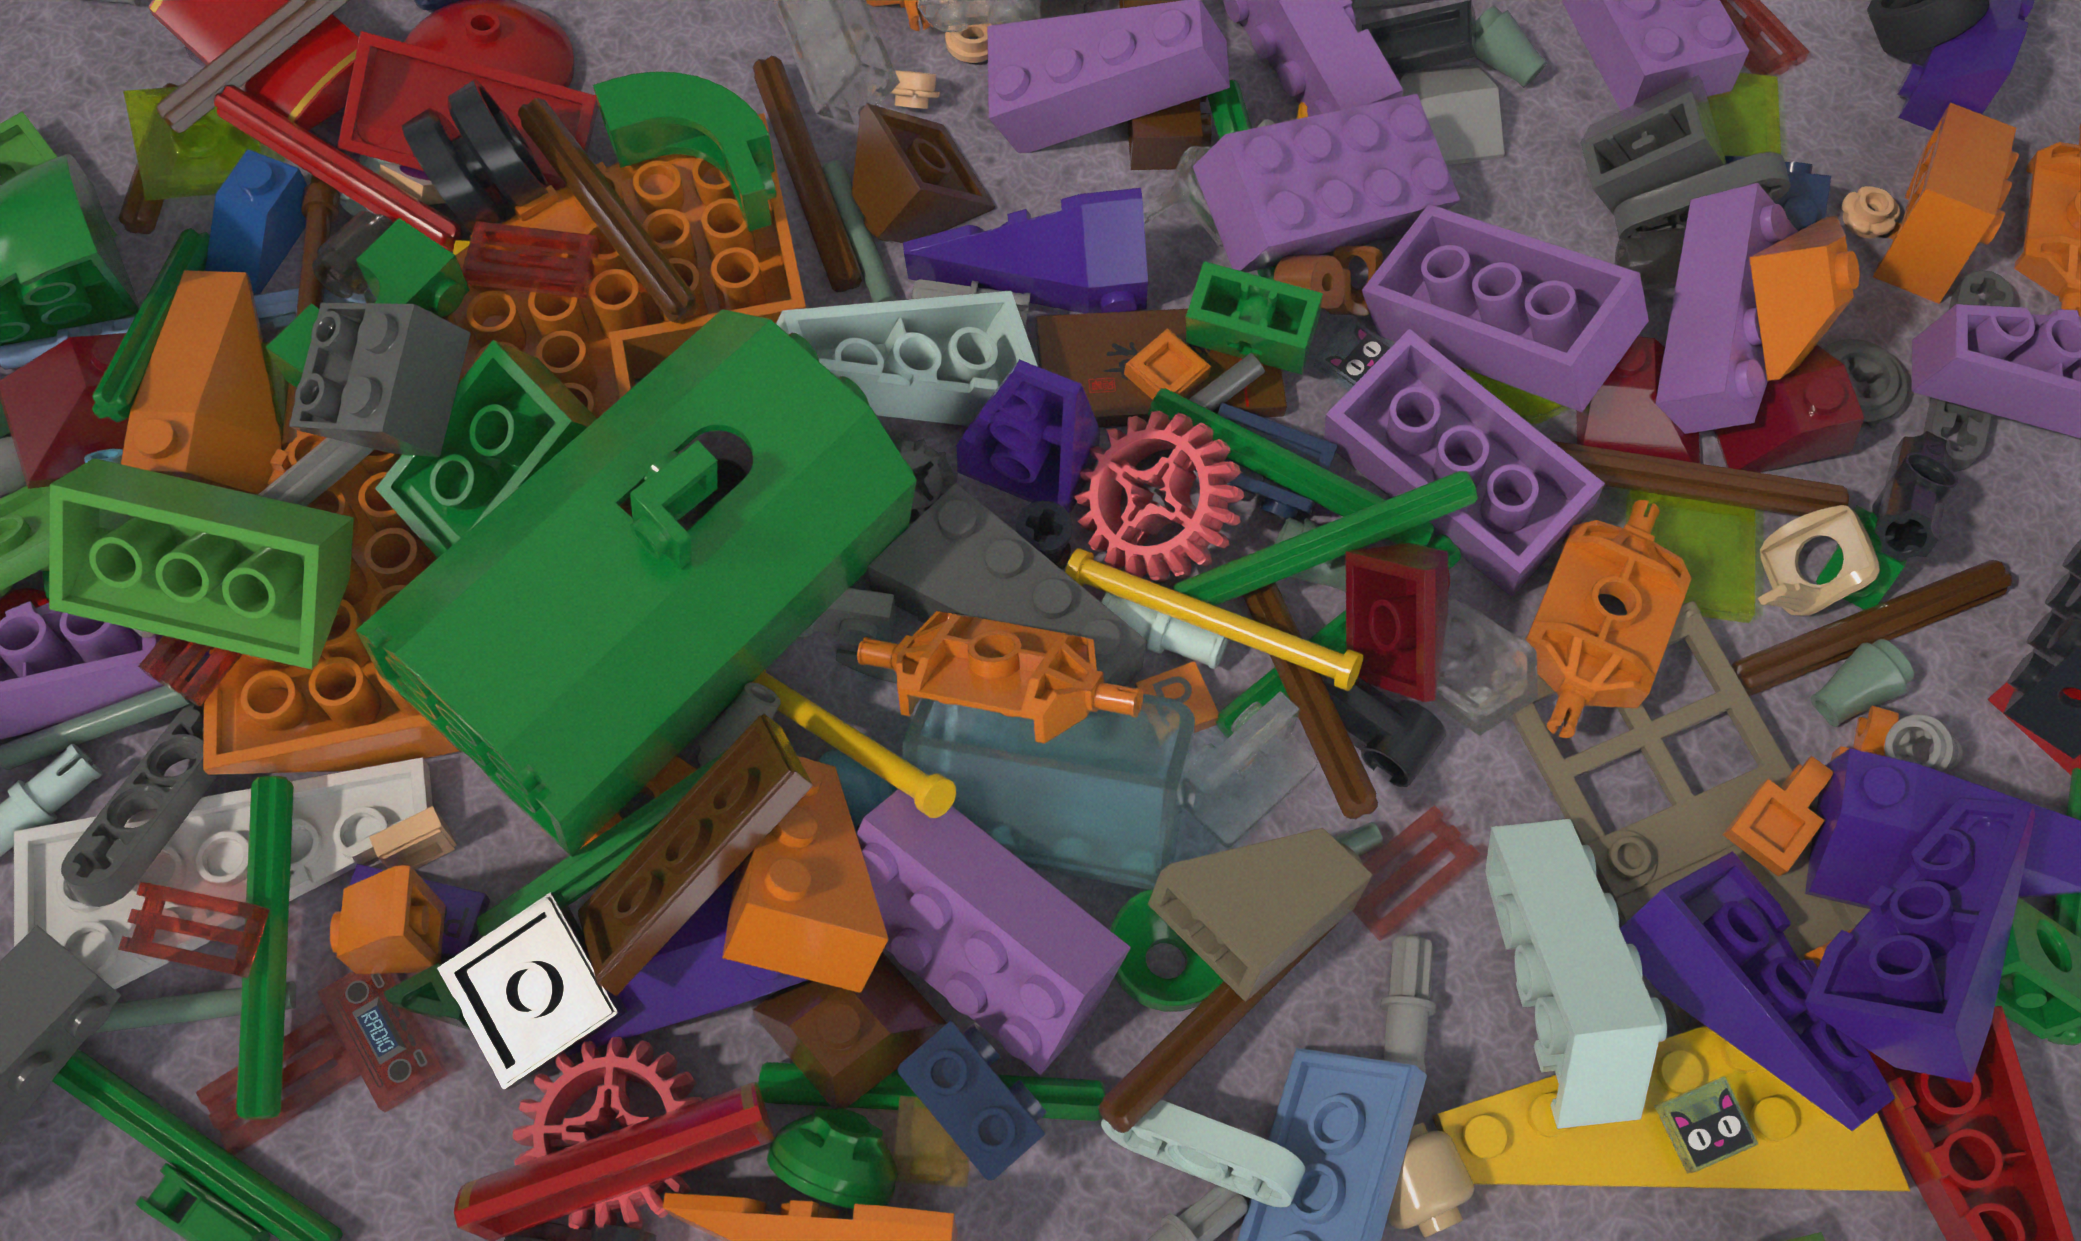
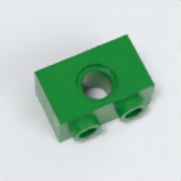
[1995,897,2081,1040]

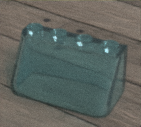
[903,694,1195,890]

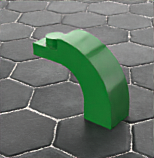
[593,71,777,232]

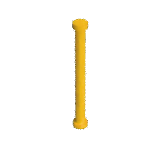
[1065,548,1363,691]
[752,669,956,818]

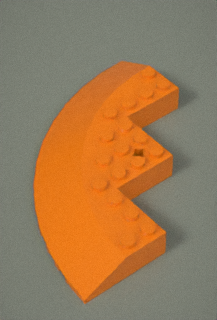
[203,113,806,775]

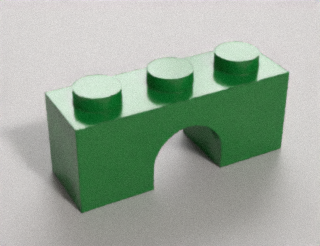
[266,218,470,388]

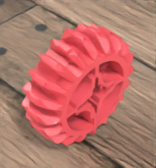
[1074,411,1245,582]
[513,1037,703,1230]

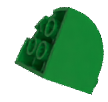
[0,154,140,346]

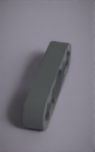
[1614,152,1791,245]

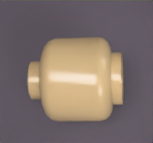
[1387,1122,1474,1238]

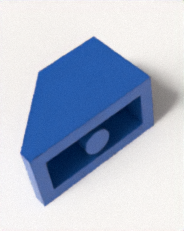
[205,149,307,295]

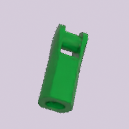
[135,1163,270,1241]

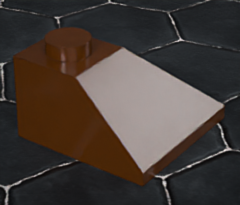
[852,103,995,243]
[752,952,947,1109]

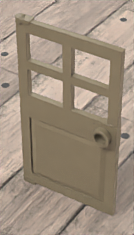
[1497,601,1871,1033]

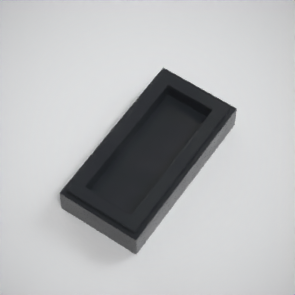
[1362,0,1477,75]

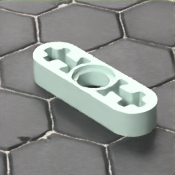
[1101,1099,1305,1207]

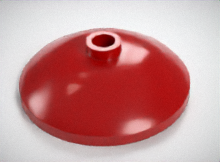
[404,0,574,88]

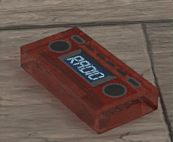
[317,971,448,1113]

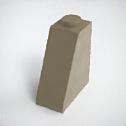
[1148,828,1373,1002]

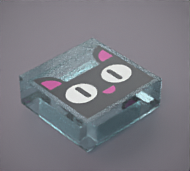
[1313,318,1392,391]
[1654,1076,1758,1173]

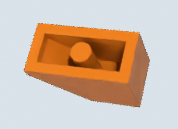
[330,865,446,974]

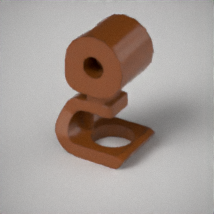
[1274,246,1383,316]

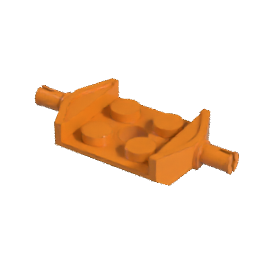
[2014,124,2081,317]
[1517,500,1692,738]
[857,611,1143,744]

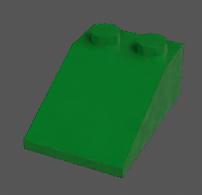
[375,340,597,558]

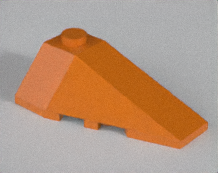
[1749,216,1860,381]
[121,270,283,495]
[663,1193,958,1241]

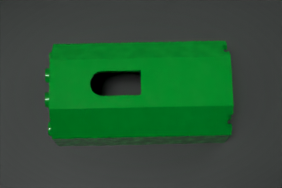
[356,309,917,857]

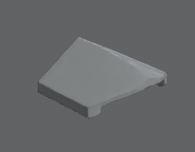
[1399,65,1505,165]

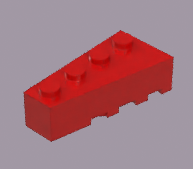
[1867,1006,2075,1241]

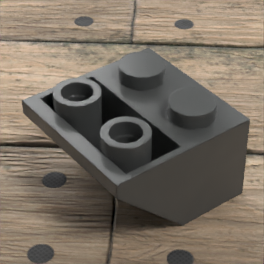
[1580,75,1727,215]
[289,303,471,457]

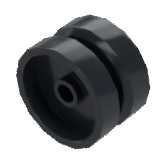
[401,79,549,233]

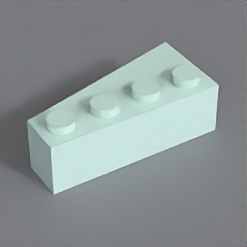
[776,291,1038,426]
[1485,819,1667,1129]

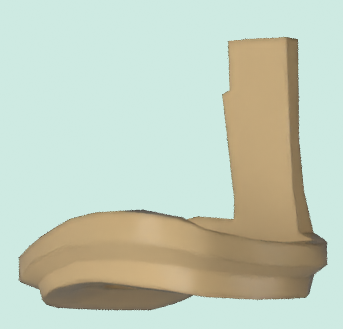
[1757,505,1880,616]

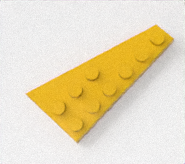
[1432,1025,1910,1192]

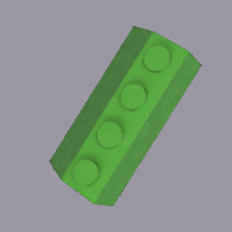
[49,458,354,670]

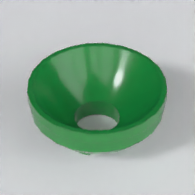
[1110,888,1224,1012]
[767,1107,898,1209]

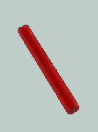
[214,86,463,252]

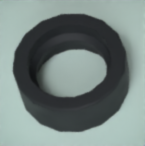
[1867,0,1989,55]

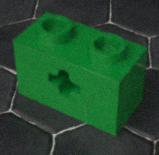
[1186,261,1323,375]

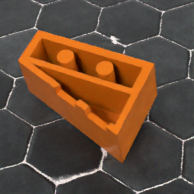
[1873,102,2019,304]
[722,756,889,993]

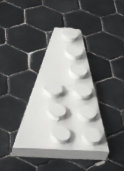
[14,757,433,990]

